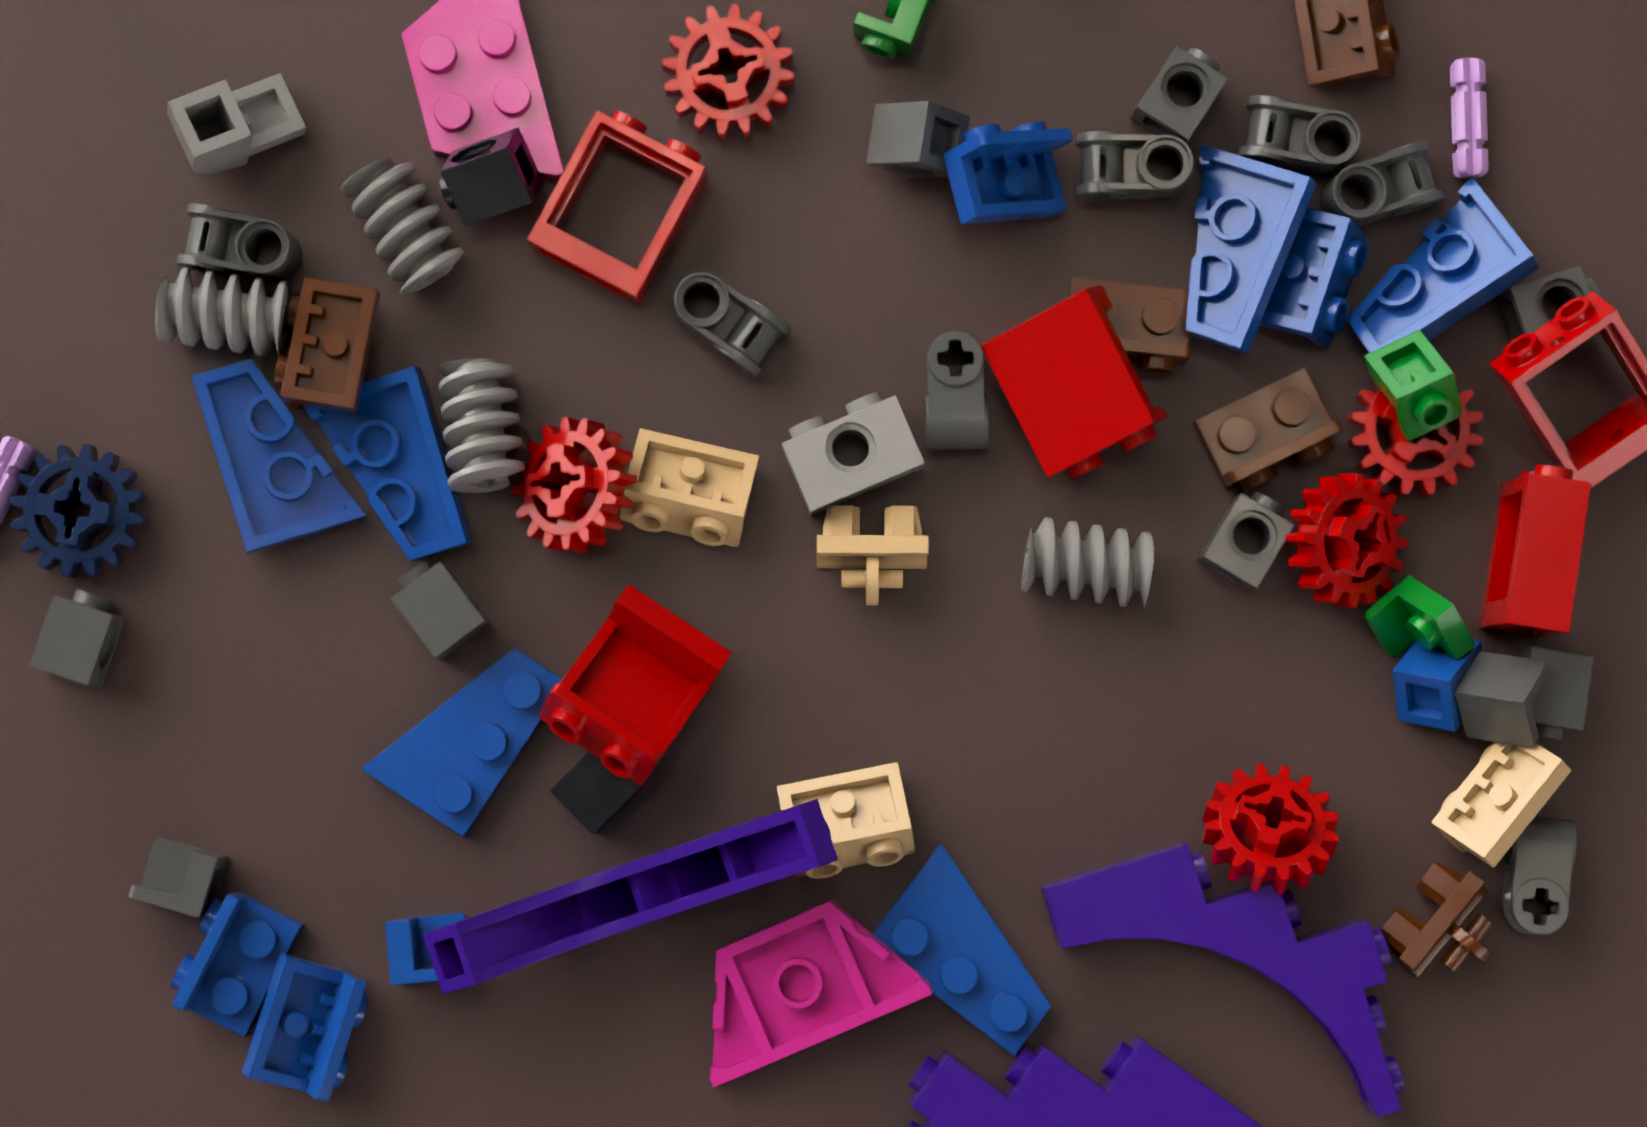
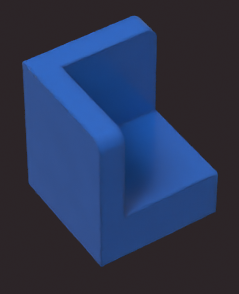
[1392,639,1482,732]
[385,912,467,985]

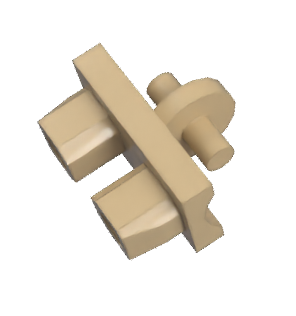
[816,505,929,606]

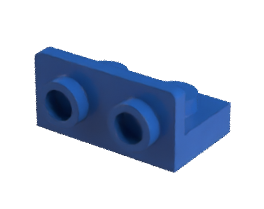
[1259,208,1368,349]
[170,891,304,1037]

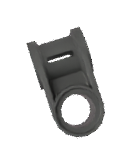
[1237,95,1361,176]
[1074,131,1193,202]
[1320,140,1446,226]
[176,203,302,283]
[674,272,792,379]
[924,330,988,450]
[1501,817,1577,935]

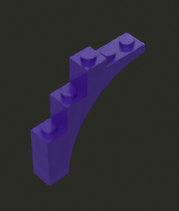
[423,799,838,994]
[1040,843,1405,1117]
[906,1035,1263,1127]

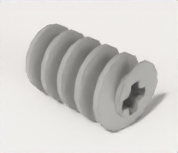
[340,158,465,297]
[155,267,290,357]
[437,358,525,493]
[1021,517,1154,608]

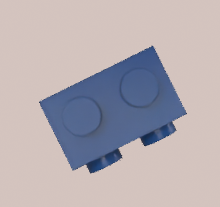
[943,122,1073,225]
[241,953,367,1102]

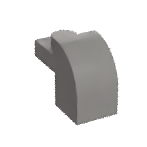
[167,73,306,175]

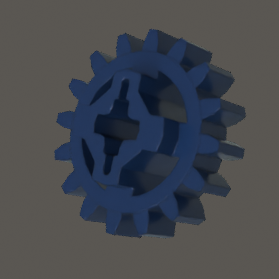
[9,443,149,578]

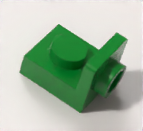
[853,0,932,59]
[1364,329,1462,440]
[1365,575,1475,661]

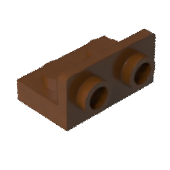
[1294,0,1400,89]
[274,277,380,414]
[1068,277,1191,373]
[1192,368,1343,492]

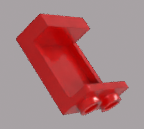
[980,285,1168,480]
[538,584,732,787]

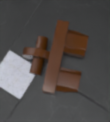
[1381,861,1493,979]

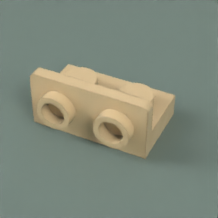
[620,428,759,547]
[1431,742,1572,868]
[777,762,915,879]

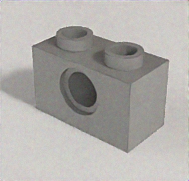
[781,392,925,516]

